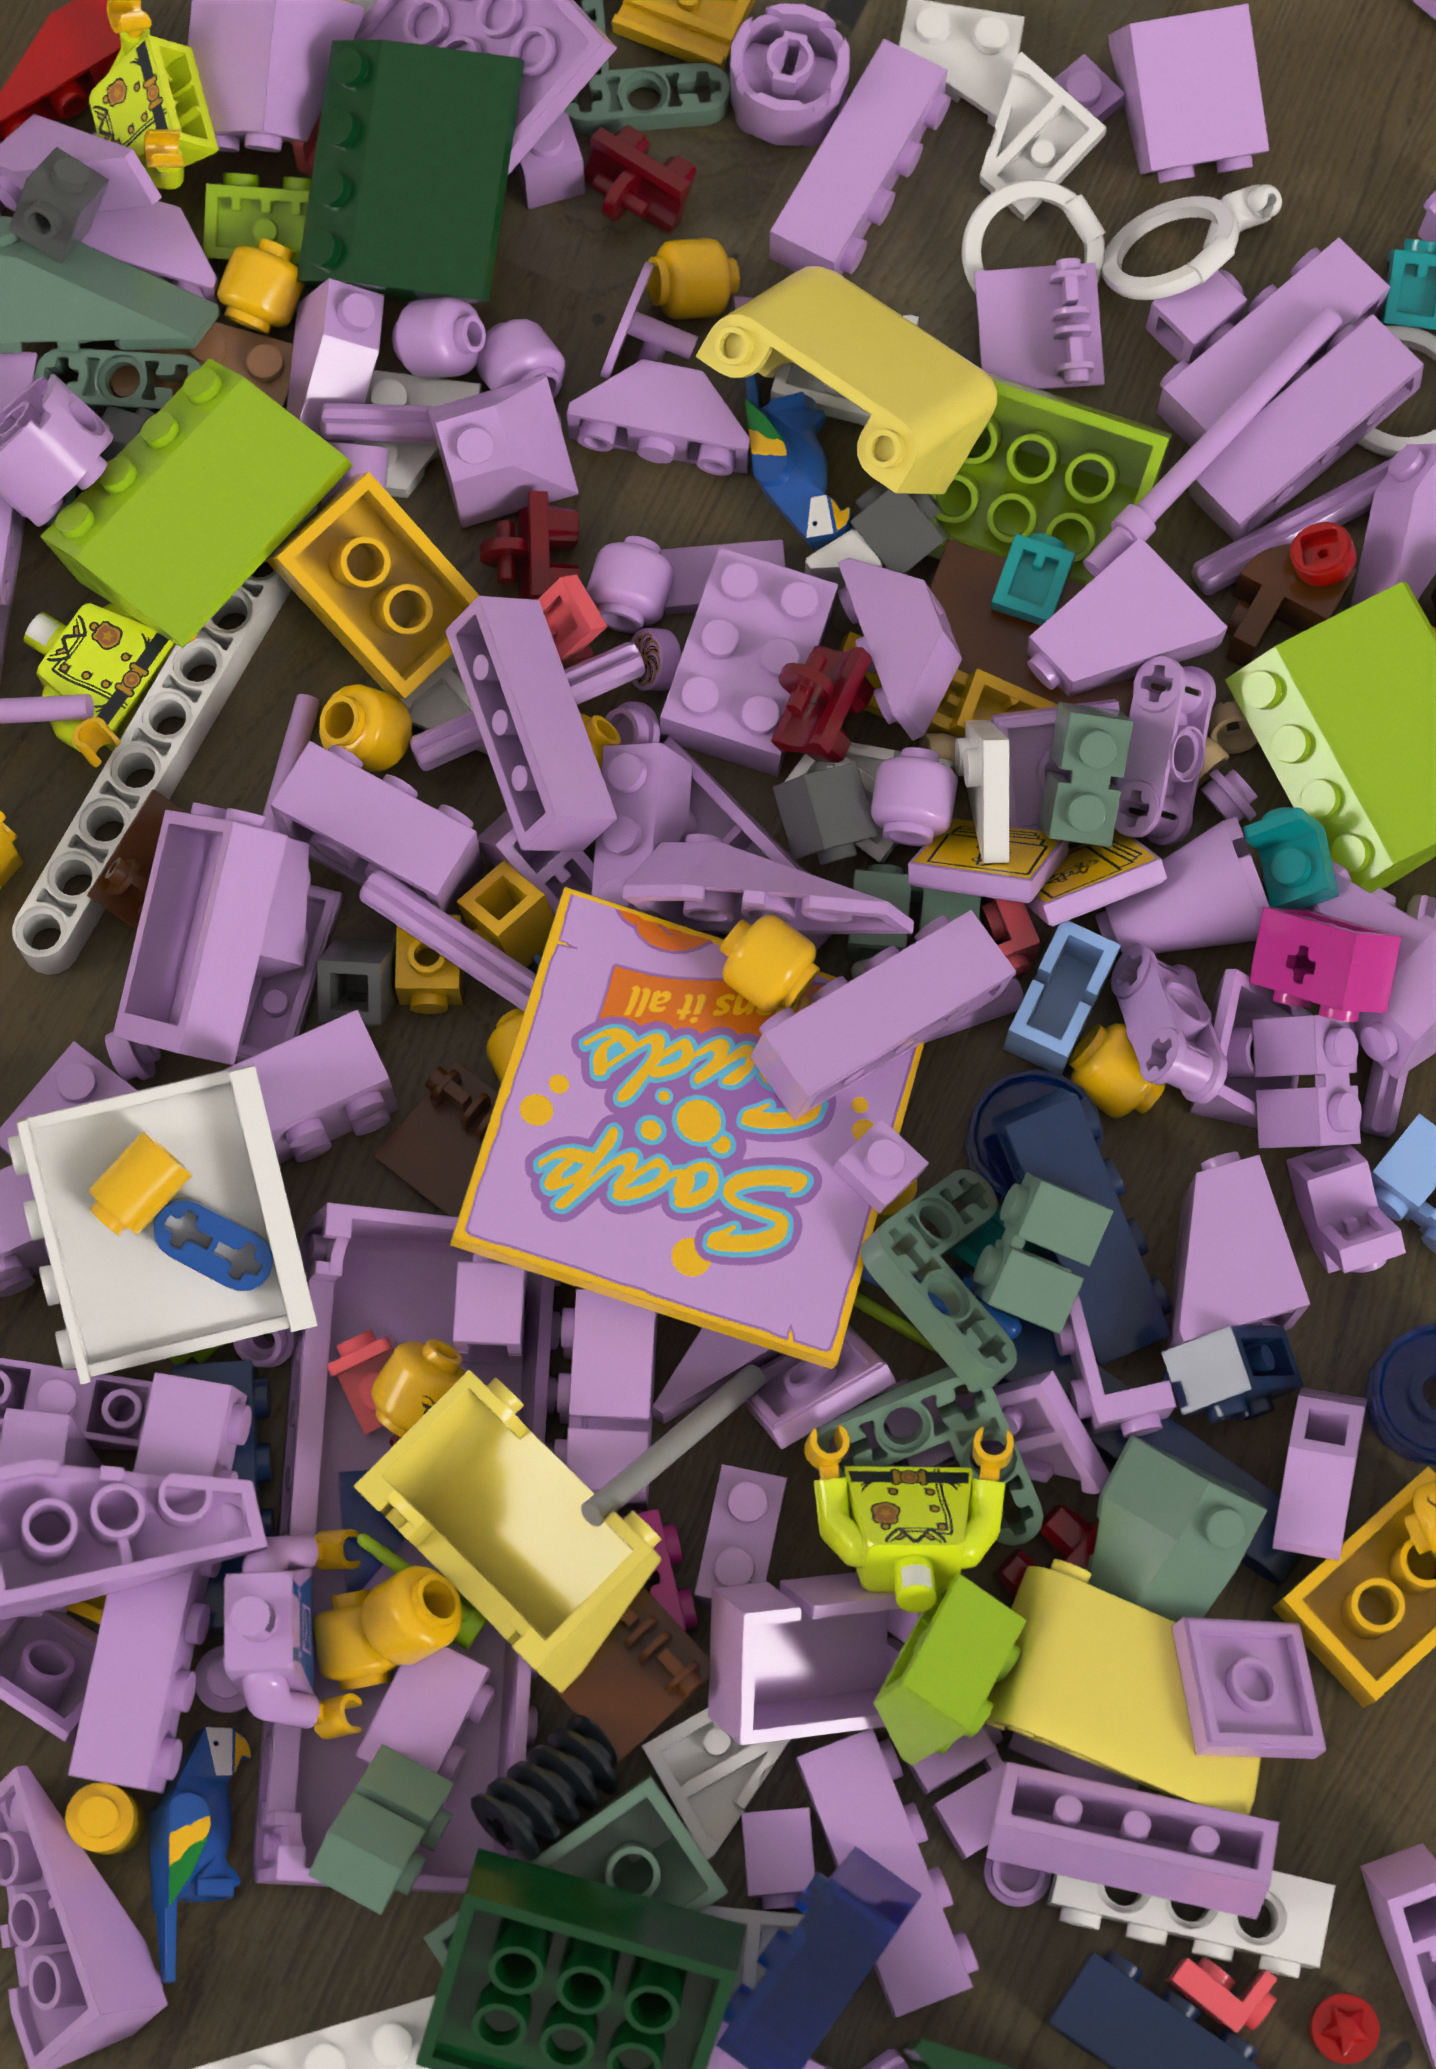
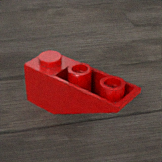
[0,0,121,143]

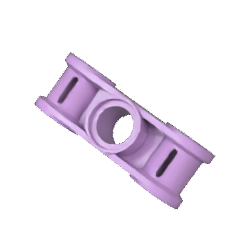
[1115,655,1216,846]
[1111,944,1228,1105]

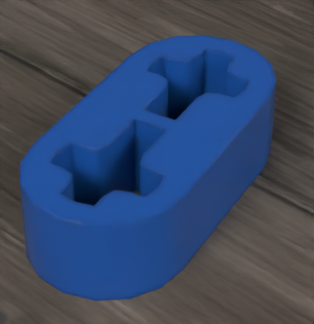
[153,1198,273,1291]

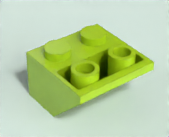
[873,1574,1027,1766]

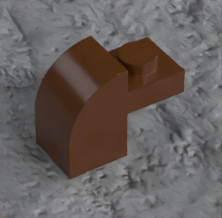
[1225,544,1357,667]

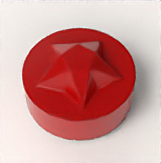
[1290,522,1357,587]
[1308,1994,1380,2064]

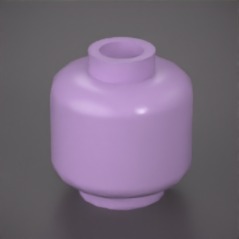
[392,297,486,379]
[476,319,565,399]
[587,536,674,633]
[871,747,958,846]

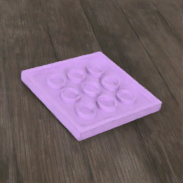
[353,0,617,175]

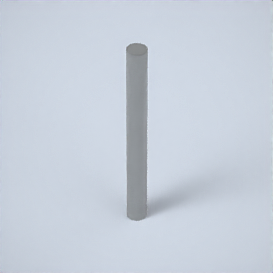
[581,1364,765,1526]

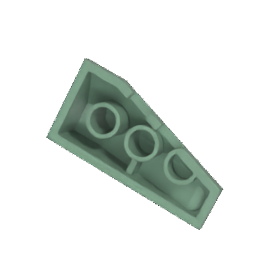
[0,216,219,354]
[1087,1434,1267,1623]
[423,1773,728,1967]

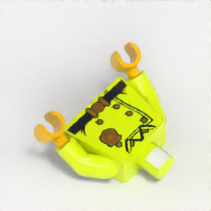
[89,0,219,190]
[24,603,197,767]
[804,1425,1014,1613]

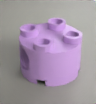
[730,3,850,147]
[0,374,114,527]

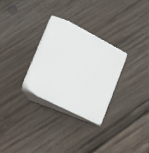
[805,529,882,590]

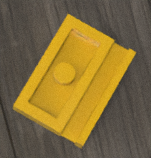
[612,0,755,70]

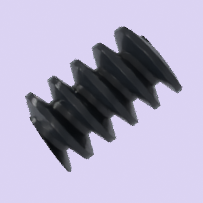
[470,1714,619,1861]

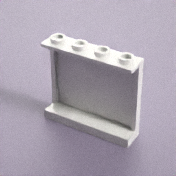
[7,1063,318,1385]

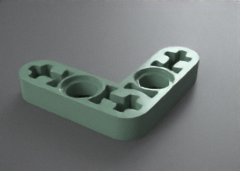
[565,0,730,135]
[34,348,202,527]
[861,1169,1017,1390]
[816,1366,1044,1546]

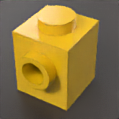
[457,860,554,967]
[395,915,464,1014]

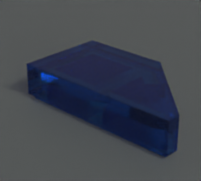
[338,1469,406,1593]

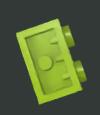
[203,173,311,264]

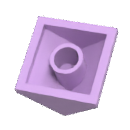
[1189,969,1312,1129]
[0,1610,98,1746]

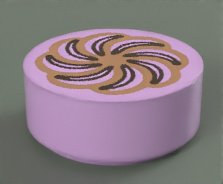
[631,628,681,691]

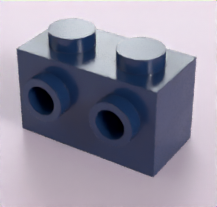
[1161,1325,1305,1423]

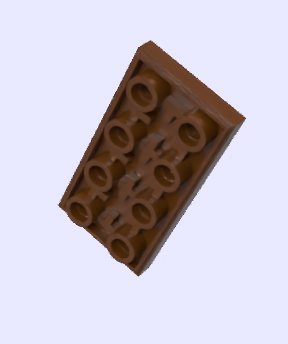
[930,539,1160,717]

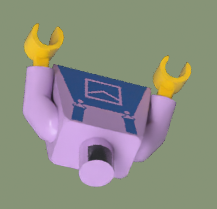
[224,1529,362,1740]

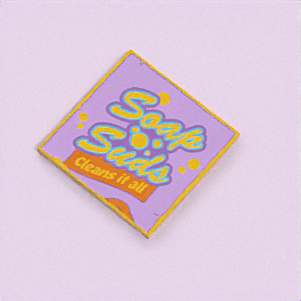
[450,887,924,1370]

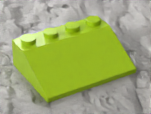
[40,358,353,648]
[928,372,1173,585]
[1225,581,1436,893]

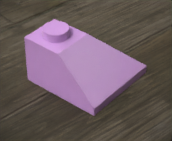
[427,375,579,528]

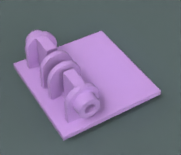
[974,258,1105,390]

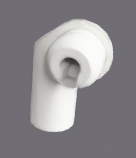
[1203,184,1282,249]

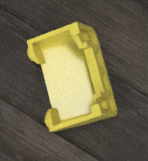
[695,266,997,494]
[354,1370,662,1694]
[985,1559,1262,1816]

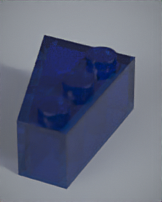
[716,1846,922,2069]

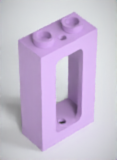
[113,802,288,1065]

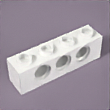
[1046,1870,1335,1979]

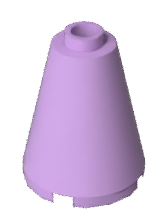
[1095,817,1270,954]

